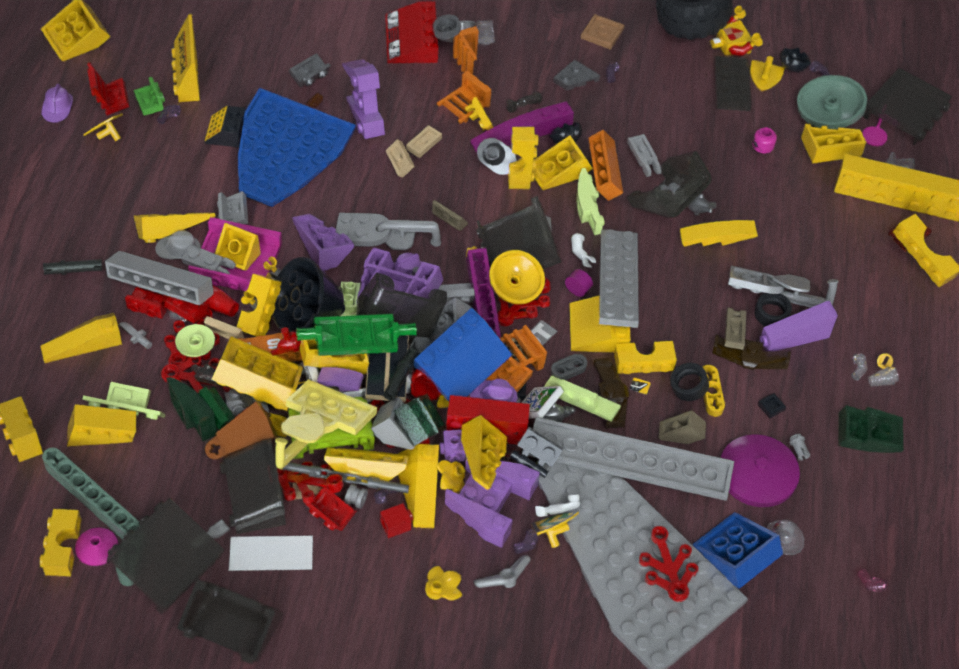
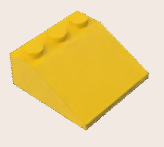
[41,0,111,61]
[569,296,631,353]

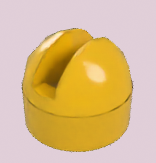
[877,353,893,369]

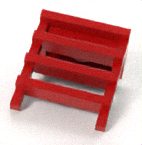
[87,62,130,116]

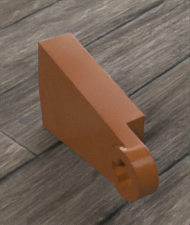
[205,401,278,460]

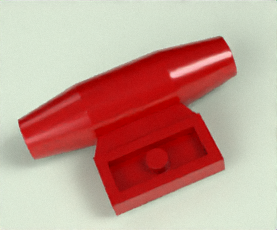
[165,285,239,324]

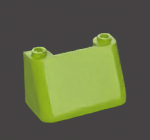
[288,397,375,459]

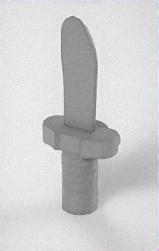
[119,322,152,349]

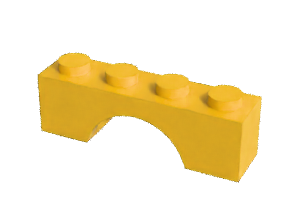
[508,127,538,189]
[893,214,959,287]

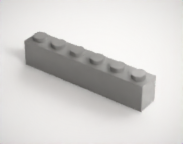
[105,251,213,305]

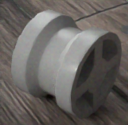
[345,484,368,509]

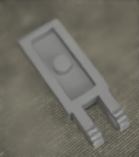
[627,134,662,177]
[181,245,236,274]

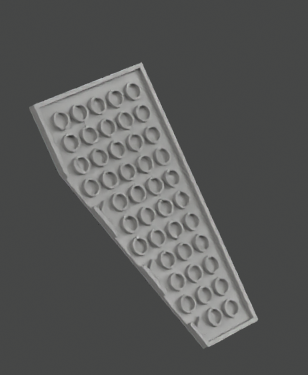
[535,459,748,669]

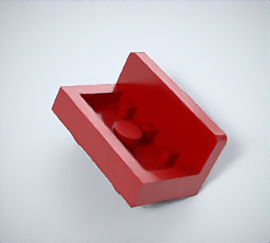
[305,487,357,531]

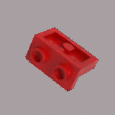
[125,287,170,319]

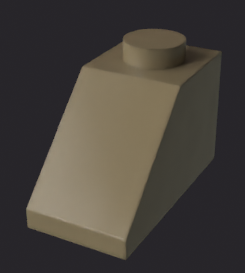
[659,411,706,444]

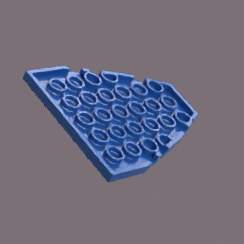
[238,88,356,207]

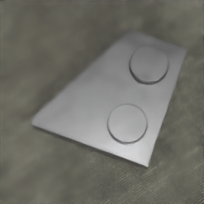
[553,60,600,90]

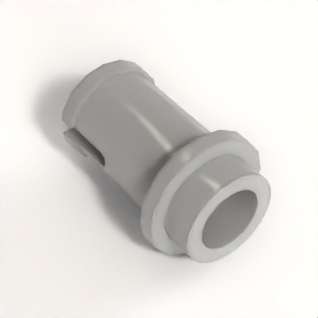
[790,434,810,461]

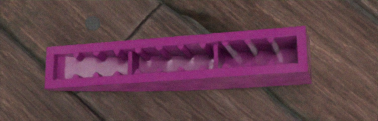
[470,101,574,154]
[466,248,501,338]

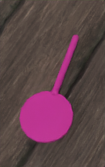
[862,105,888,147]

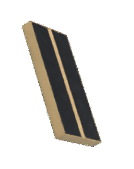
[365,335,409,402]

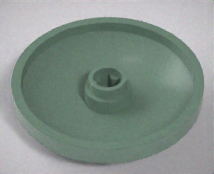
[797,75,867,129]

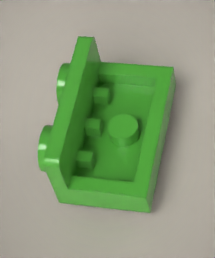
[134,77,165,116]

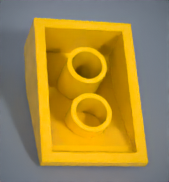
[532,135,593,190]

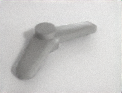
[474,555,530,588]

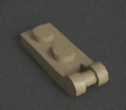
[724,307,746,350]

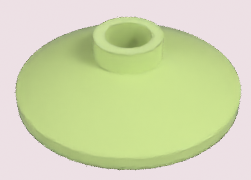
[175,324,215,357]

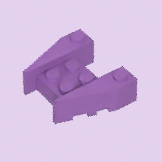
[342,59,385,139]
[356,247,443,324]
[445,457,540,548]

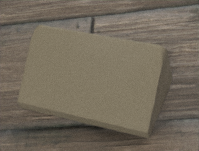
[432,200,468,231]

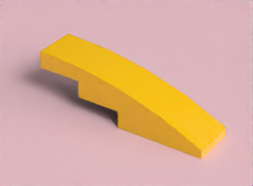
[680,220,758,247]

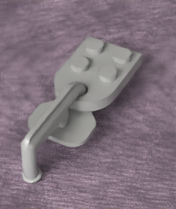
[336,213,441,250]
[728,266,839,307]

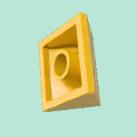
[215,223,261,271]

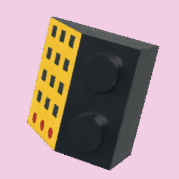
[205,106,245,148]

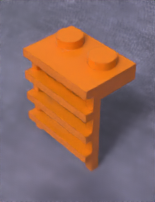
[453,26,479,75]
[437,71,491,124]
[500,325,547,374]

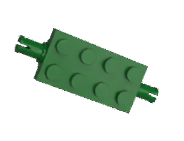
[296,314,417,356]

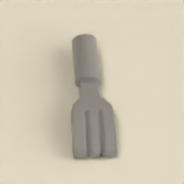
[189,520,230,550]

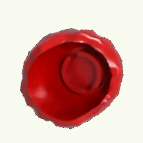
[410,369,442,402]

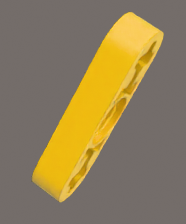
[699,365,725,417]

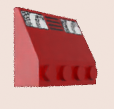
[385,1,438,63]

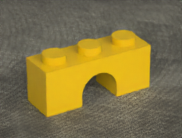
[237,274,282,336]
[614,341,677,374]
[40,509,82,577]

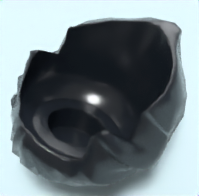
[780,48,811,73]
[549,122,582,144]

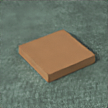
[581,14,624,50]

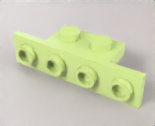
[544,376,621,422]
[83,382,165,420]

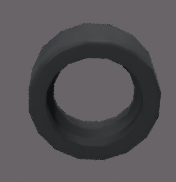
[754,293,792,327]
[670,363,709,402]

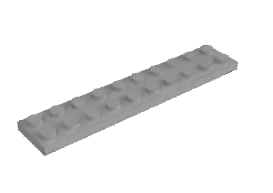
[528,417,734,501]

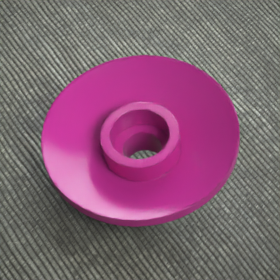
[75,528,118,566]

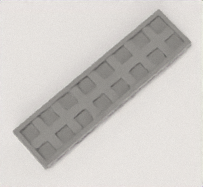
[599,229,639,328]

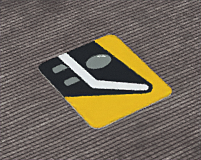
[630,378,651,394]

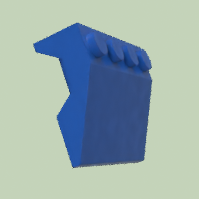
[414,307,512,401]

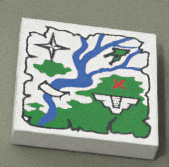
[522,386,564,418]

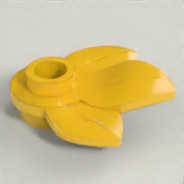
[436,460,465,494]
[425,566,462,600]

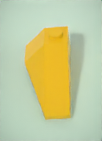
[134,212,215,243]
[41,312,122,363]
[461,415,507,490]
[398,444,439,528]

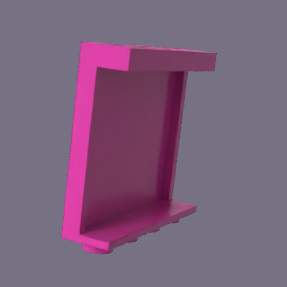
[188,217,282,291]

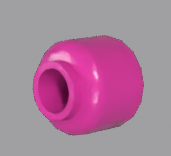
[752,127,777,153]

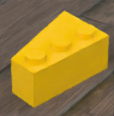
[801,124,866,163]
[300,340,369,374]
[0,396,43,462]
[67,404,136,447]

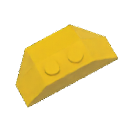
[324,448,408,482]

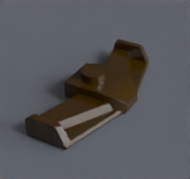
[712,334,791,370]
[593,358,629,429]

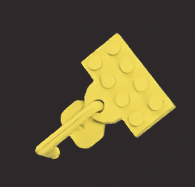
[275,379,377,469]

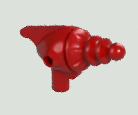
[271,327,301,356]

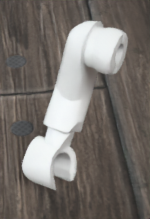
[571,233,596,267]
[535,494,580,517]

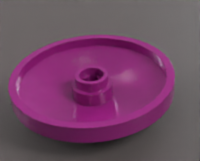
[721,434,800,507]

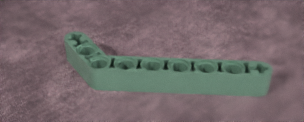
[42,448,147,586]

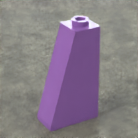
[760,301,838,351]

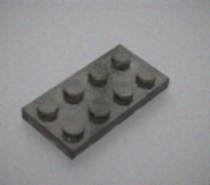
[714,56,751,111]

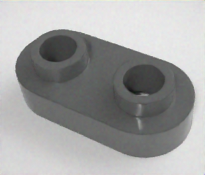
[551,354,587,380]

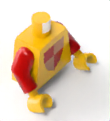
[710,6,763,56]

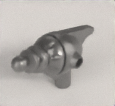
[678,193,716,215]
[543,403,576,422]

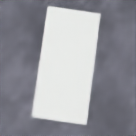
[229,536,313,571]

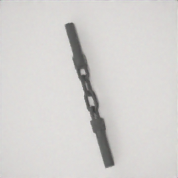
[283,462,409,493]

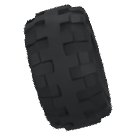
[656,0,733,39]

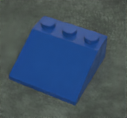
[692,512,783,589]

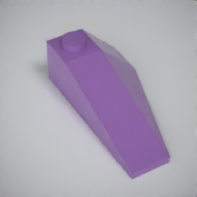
[293,214,354,270]

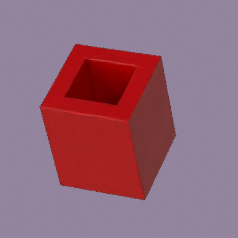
[380,503,413,539]

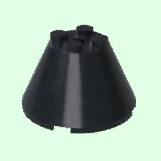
[272,257,345,332]

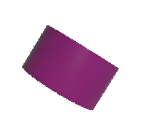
[565,269,593,297]

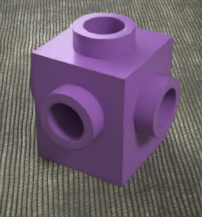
[440,430,465,462]

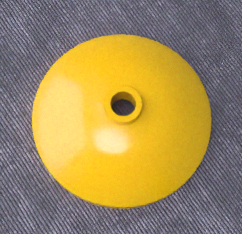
[489,250,545,305]

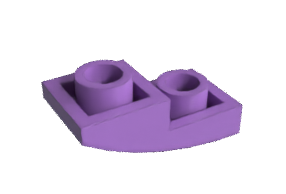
[317,367,364,392]

